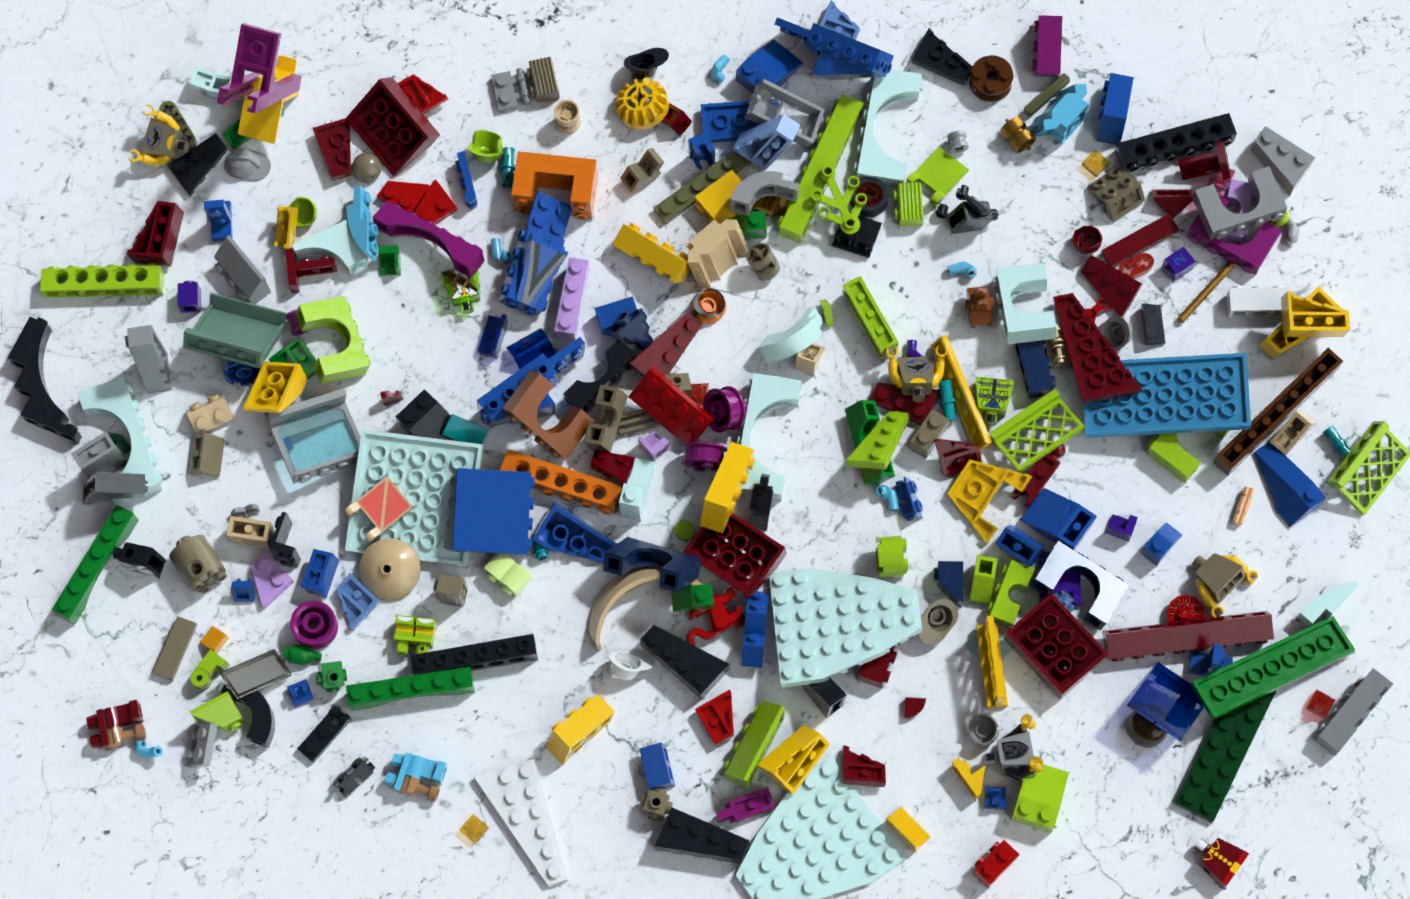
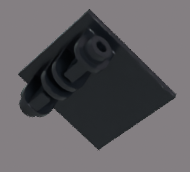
[832,212,882,258]

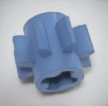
[1053,591,1075,613]

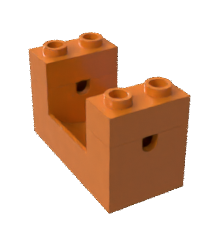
[511,151,599,220]

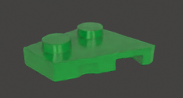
[269,336,317,379]

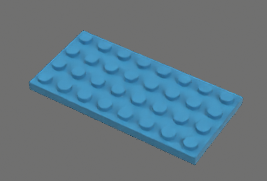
[1084,353,1251,438]

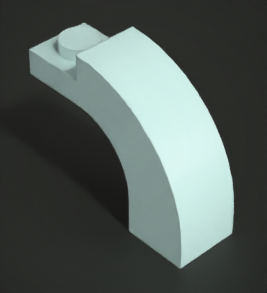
[189,66,247,101]
[759,306,823,363]

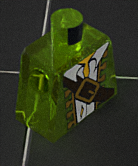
[441,269,481,314]

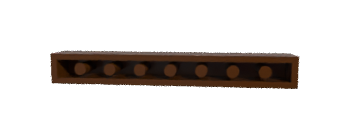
[1213,347,1343,476]

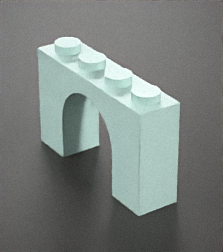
[993,263,1057,344]

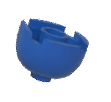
[223,359,263,386]

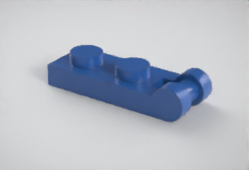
[455,151,478,209]

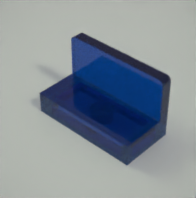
[478,314,508,359]
[506,328,556,370]

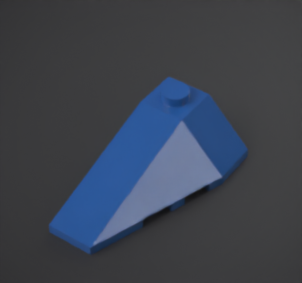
[1254,441,1326,527]
[532,502,617,563]

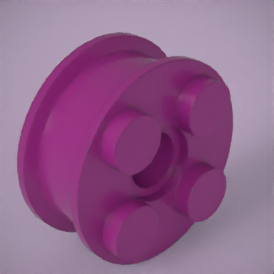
[703,386,747,433]
[681,442,727,472]
[290,601,338,649]

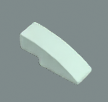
[1296,582,1358,627]

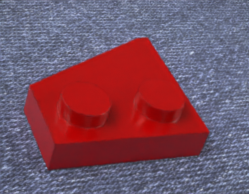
[414,179,457,225]
[377,181,430,213]
[695,689,734,746]

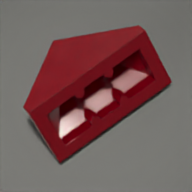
[1151,189,1193,218]

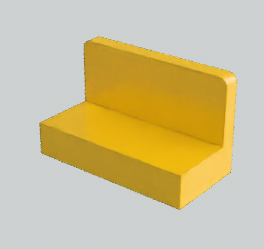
[885,806,931,852]

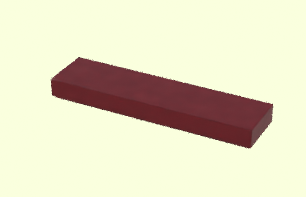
[1101,214,1180,267]

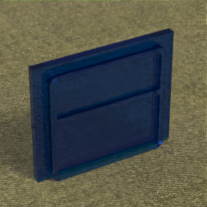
[1127,662,1204,742]

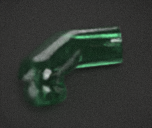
[108,432,131,454]

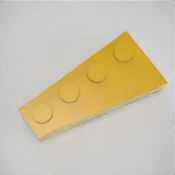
[612,222,691,283]

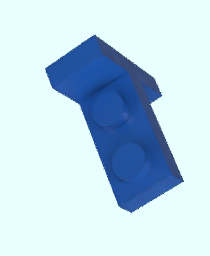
[204,199,233,241]
[1188,643,1233,676]

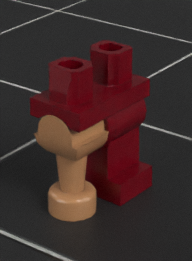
[86,699,146,751]

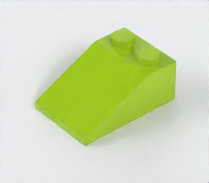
[1011,764,1069,833]

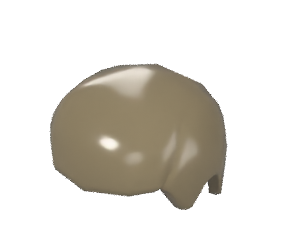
[352,153,382,182]

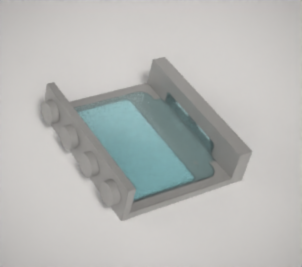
[266,388,361,484]

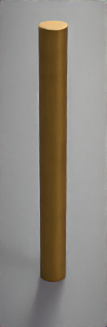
[1177,262,1234,323]

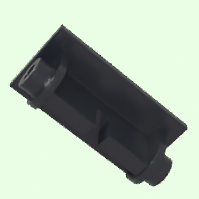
[334,756,376,797]

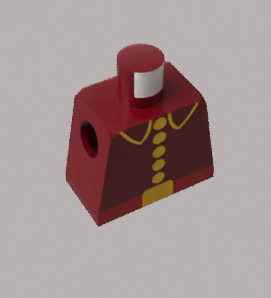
[1194,838,1249,889]

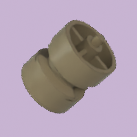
[746,243,780,280]

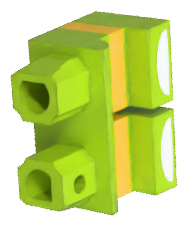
[394,615,437,655]

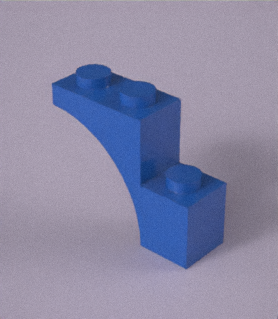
[741,591,769,668]

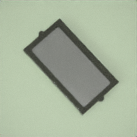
[220,649,292,699]

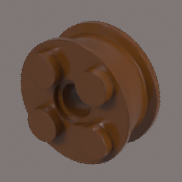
[970,55,1013,102]

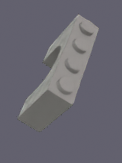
[1192,166,1287,240]

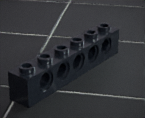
[1115,113,1237,172]
[410,634,538,675]

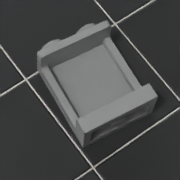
[71,432,127,479]

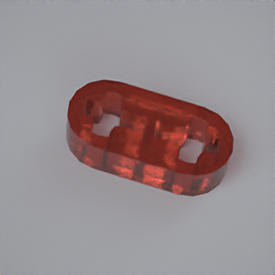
[1118,253,1154,279]

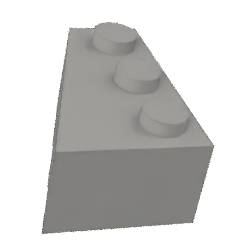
[1251,126,1315,196]

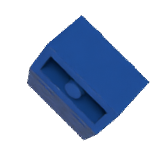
[1021,488,1097,551]

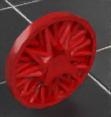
[1166,595,1205,623]

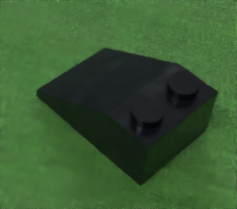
[396,389,455,441]

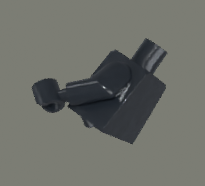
[936,185,998,234]

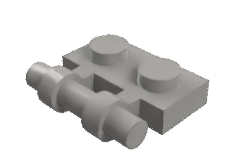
[491,68,531,113]
[185,723,218,768]

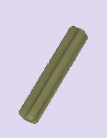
[1023,73,1070,116]

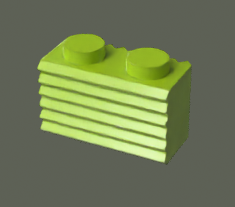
[893,182,924,226]

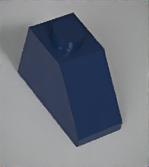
[933,561,963,607]

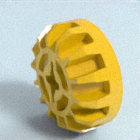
[615,77,669,130]

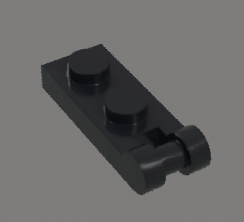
[297,705,352,763]

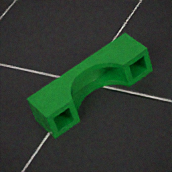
[845,400,895,485]

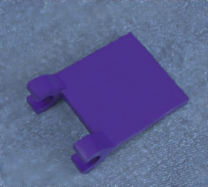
[1038,552,1082,607]

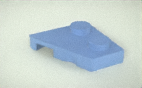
[820,0,860,40]
[336,573,381,630]

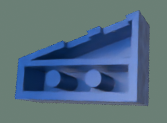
[1097,73,1134,145]

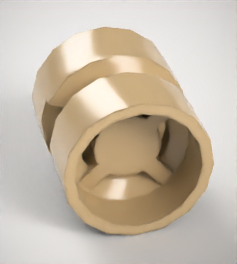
[554,99,581,134]

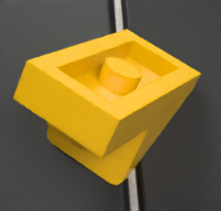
[951,758,985,801]

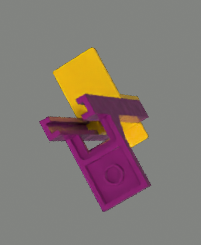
[217,23,302,144]

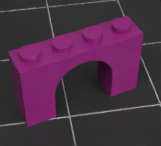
[1186,195,1282,275]

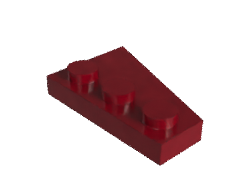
[1080,254,1143,318]

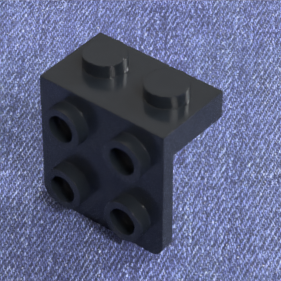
[268,512,301,567]

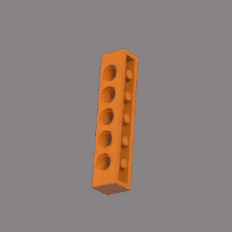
[500,449,623,515]

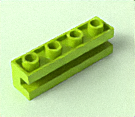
[842,276,899,359]

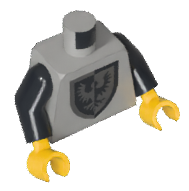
[986,714,1043,781]

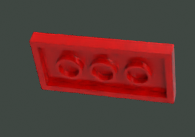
[628,366,714,444]

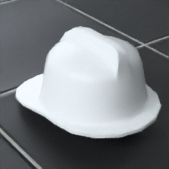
[609,650,655,680]

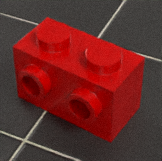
[973,840,1020,889]

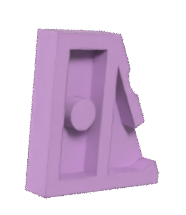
[251,552,294,609]

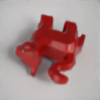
[686,587,745,646]

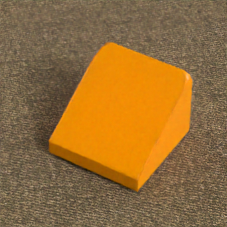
[200,626,229,654]

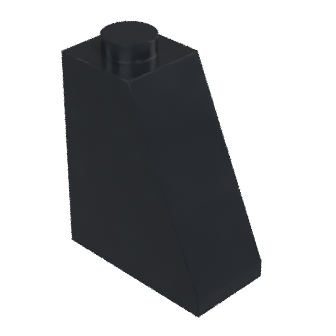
[801,677,847,718]

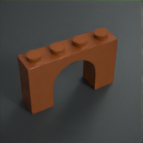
[502,370,594,459]

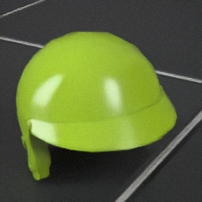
[468,130,503,164]

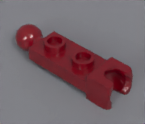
[1012,444,1066,509]

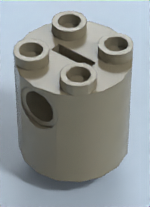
[169,535,227,594]

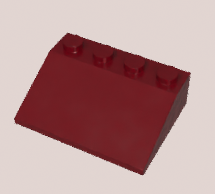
[345,77,440,177]
[683,513,787,598]
[1003,593,1109,700]

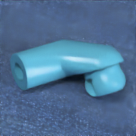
[711,55,730,84]
[491,238,512,263]
[875,485,899,512]
[134,741,163,759]

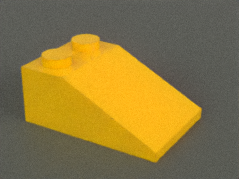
[243,362,308,413]

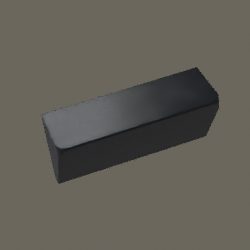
[1140,303,1166,345]

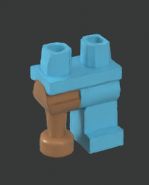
[385,752,448,802]

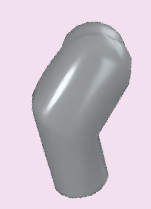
[1283,216,1300,246]

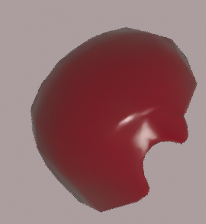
[1071,225,1103,255]

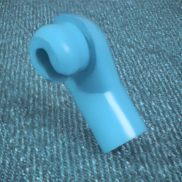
[947,261,977,278]

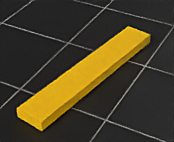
[930,335,992,452]

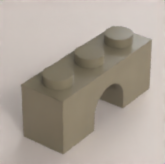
[583,385,628,452]

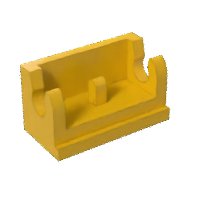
[273,205,298,249]

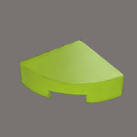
[820,299,834,327]

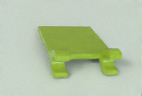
[906,147,969,208]

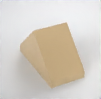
[795,343,825,376]

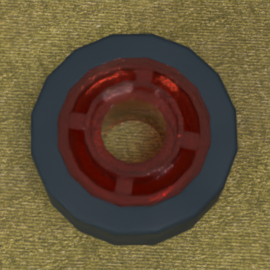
[851,177,888,217]

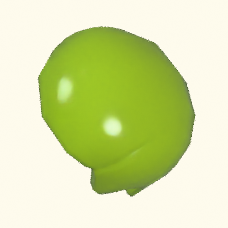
[289,197,318,227]

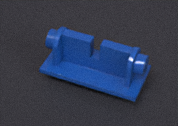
[895,477,923,521]

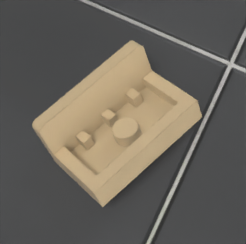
[186,394,234,435]

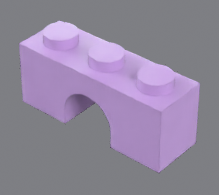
[1223,179,1255,245]

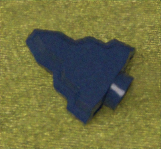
[611,308,653,350]

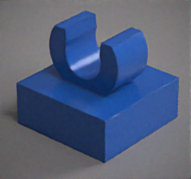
[231,578,255,602]
[287,679,314,707]
[984,786,1006,810]

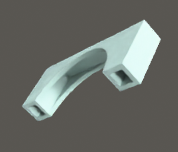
[854,69,922,187]
[737,373,802,501]

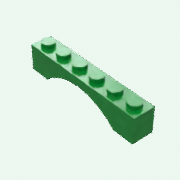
[52,504,139,625]
[346,667,475,711]

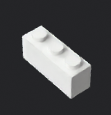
[1226,285,1290,318]

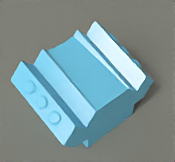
[1027,84,1089,144]

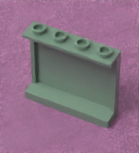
[183,293,286,369]

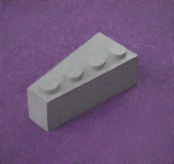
[125,325,172,393]

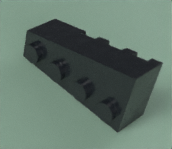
[640,625,730,700]
[655,807,750,864]

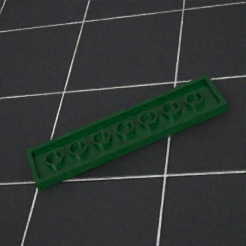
[1174,690,1277,823]

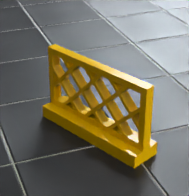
[976,616,1008,709]

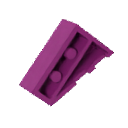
[1032,15,1063,77]

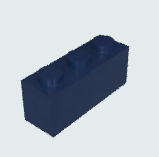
[1015,340,1056,399]

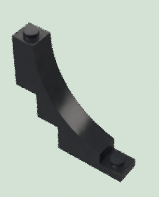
[8,317,82,444]

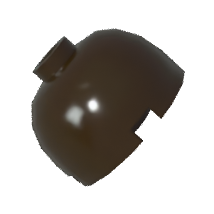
[1126,705,1169,748]

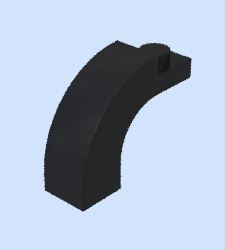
[221,685,275,748]

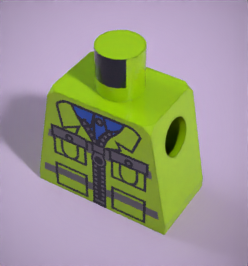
[974,376,1014,426]

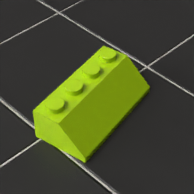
[723,701,786,790]

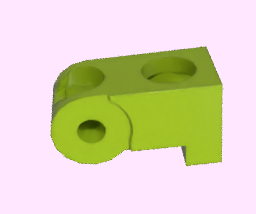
[190,649,230,690]

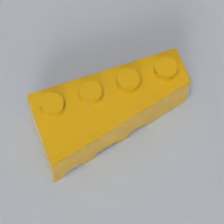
[1259,286,1342,360]
[700,442,756,533]

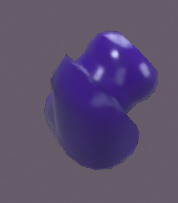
[906,340,925,357]

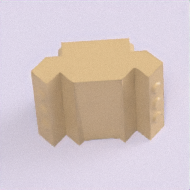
[687,219,748,289]

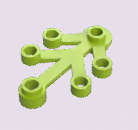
[811,165,867,234]

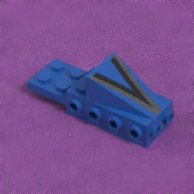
[774,17,894,81]
[499,191,572,317]
[477,337,585,428]

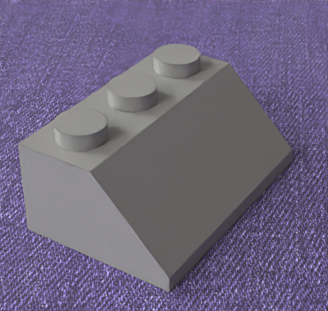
[214,235,271,304]

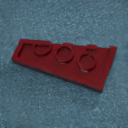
[627,312,703,377]

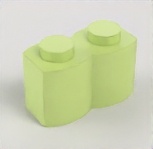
[484,553,532,596]

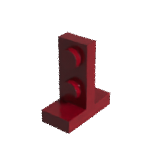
[1178,141,1231,181]
[285,248,338,293]

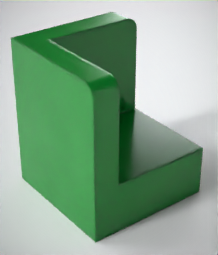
[378,245,401,276]

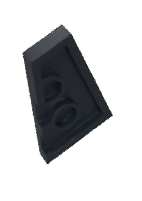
[912,28,972,86]
[167,133,228,197]

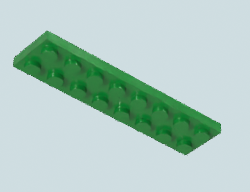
[1191,616,1355,720]

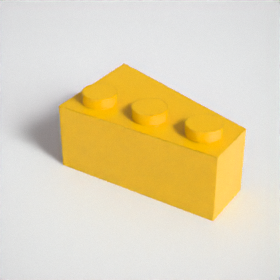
[546,694,615,765]

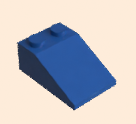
[736,40,803,94]

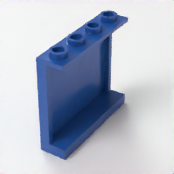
[452,468,535,555]

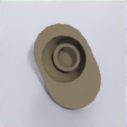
[918,599,958,645]

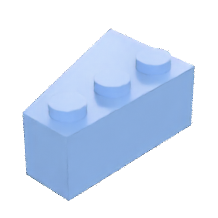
[733,114,800,171]

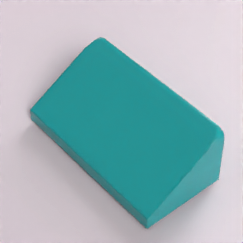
[442,414,488,444]

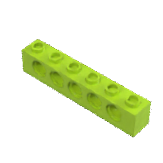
[40,263,164,298]

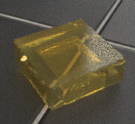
[1082,150,1110,178]
[459,814,489,844]

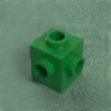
[316,661,347,692]

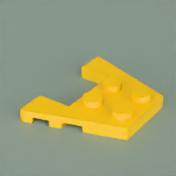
[947,459,1032,544]

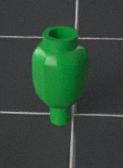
[283,644,322,665]

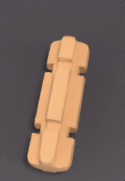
[1232,486,1254,526]

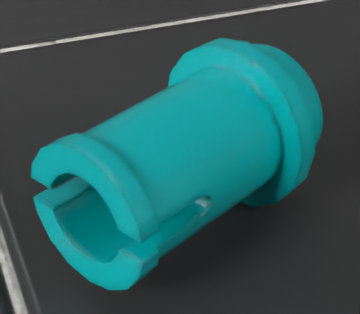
[531,534,550,561]

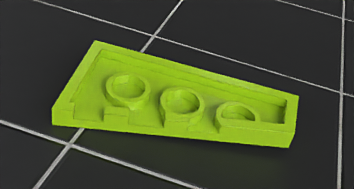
[846,411,909,470]

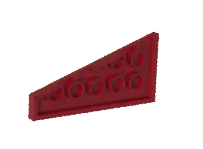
[1053,293,1142,404]

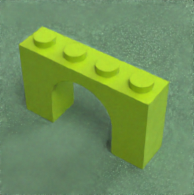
[295,296,370,384]
[1147,430,1230,484]

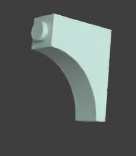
[292,220,368,275]
[619,458,656,521]

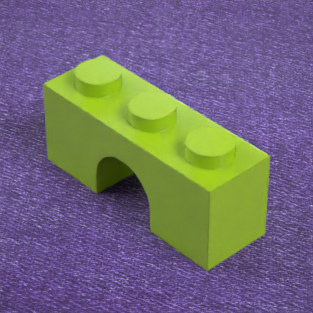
[987,560,1035,629]

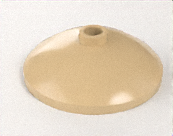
[359,538,421,600]

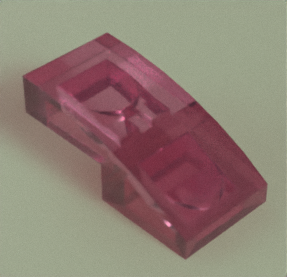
[1206,169,1235,197]

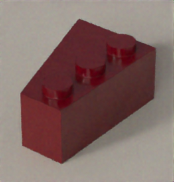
[126,201,184,266]

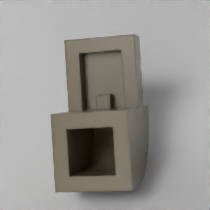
[620,148,664,193]

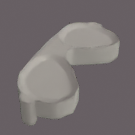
[231,504,260,518]

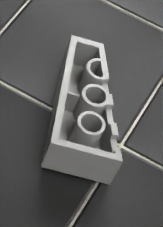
[1315,668,1394,756]

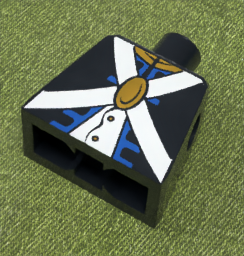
[113,542,166,579]

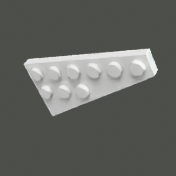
[474,759,569,886]

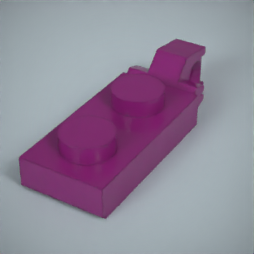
[716,787,775,823]

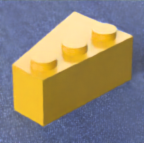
[1281,291,1350,337]
[757,725,830,795]

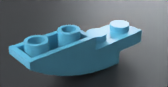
[346,185,378,261]

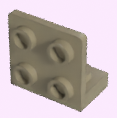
[1087,167,1145,221]

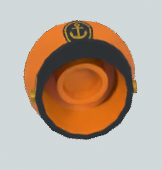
[690,289,727,324]

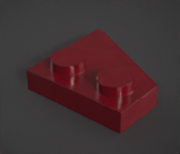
[590,450,635,487]

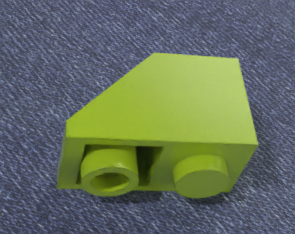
[969,555,998,604]

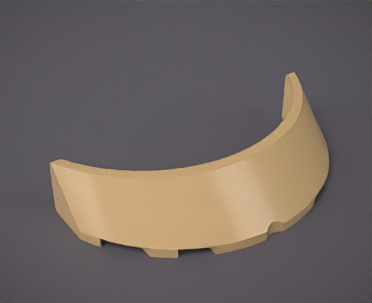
[589,567,704,650]

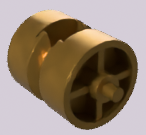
[1000,116,1037,154]

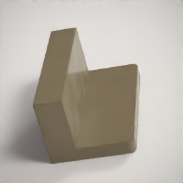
[188,432,225,477]

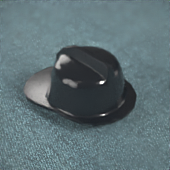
[623,48,669,80]

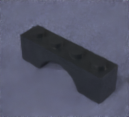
[563,340,637,413]

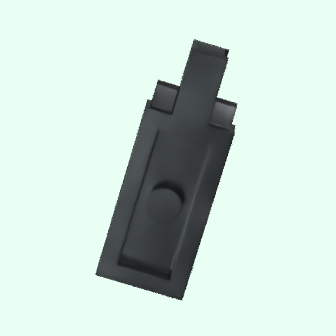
[747,473,774,531]

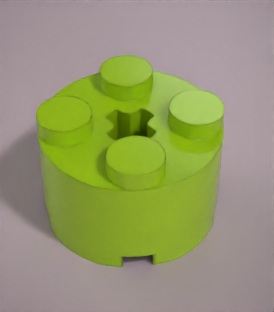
[876,536,908,578]

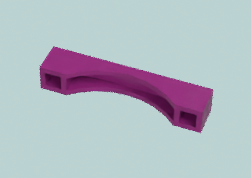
[373,201,485,278]

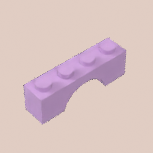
[554,257,590,342]

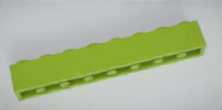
[777,94,863,243]

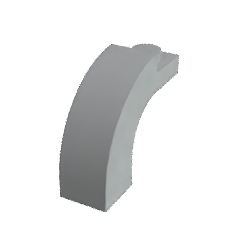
[730,171,800,216]

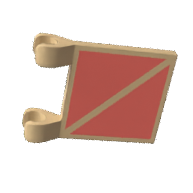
[345,476,414,542]

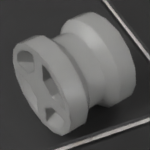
[947,130,969,153]

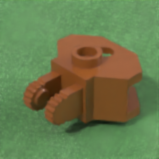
[965,286,994,328]

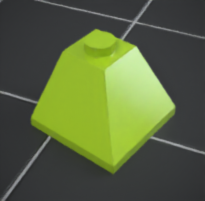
[190,691,245,732]

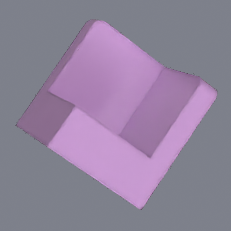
[638,431,669,462]

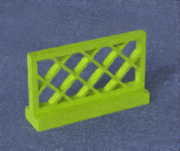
[990,389,1085,473]
[1326,421,1410,515]

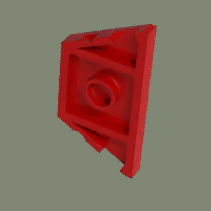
[397,74,449,114]

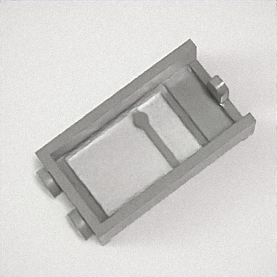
[744,79,825,148]

